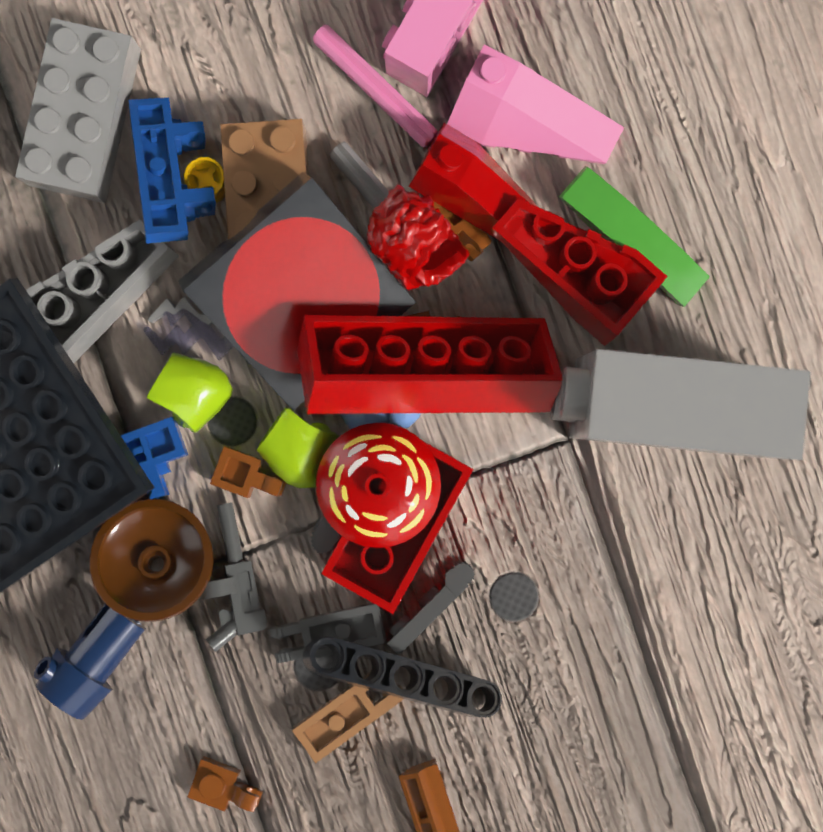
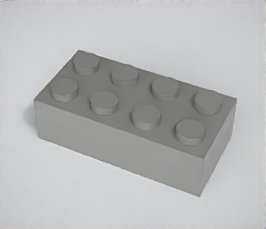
[15,18,141,203]

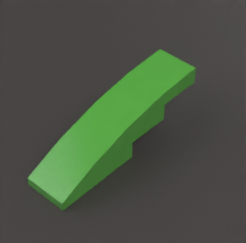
[559,166,710,307]

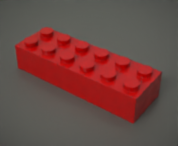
[297,315,562,414]

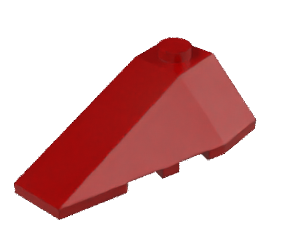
[408,123,539,241]
[491,199,668,346]

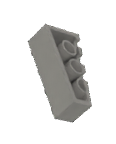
[26,219,179,363]

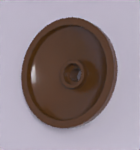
[90,499,213,622]

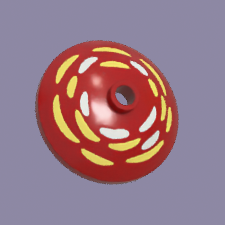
[316,423,441,548]

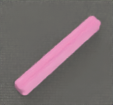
[313,24,437,147]

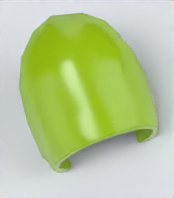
[147,352,233,433]
[256,407,339,488]

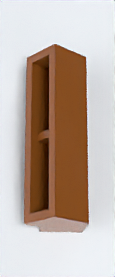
[398,759,460,832]

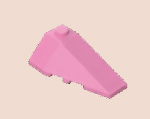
[447,44,624,164]

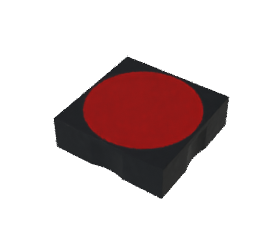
[178,172,416,411]

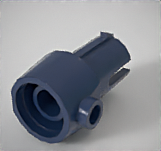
[34,603,146,720]

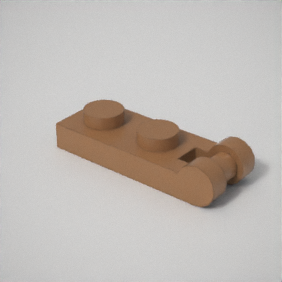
[292,669,403,764]

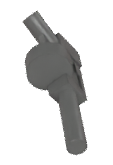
[200,502,267,652]

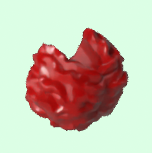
[366,184,470,290]

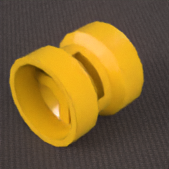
[184,157,225,203]

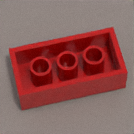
[321,441,474,614]

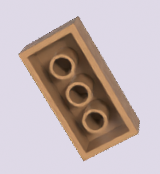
[220,119,309,239]

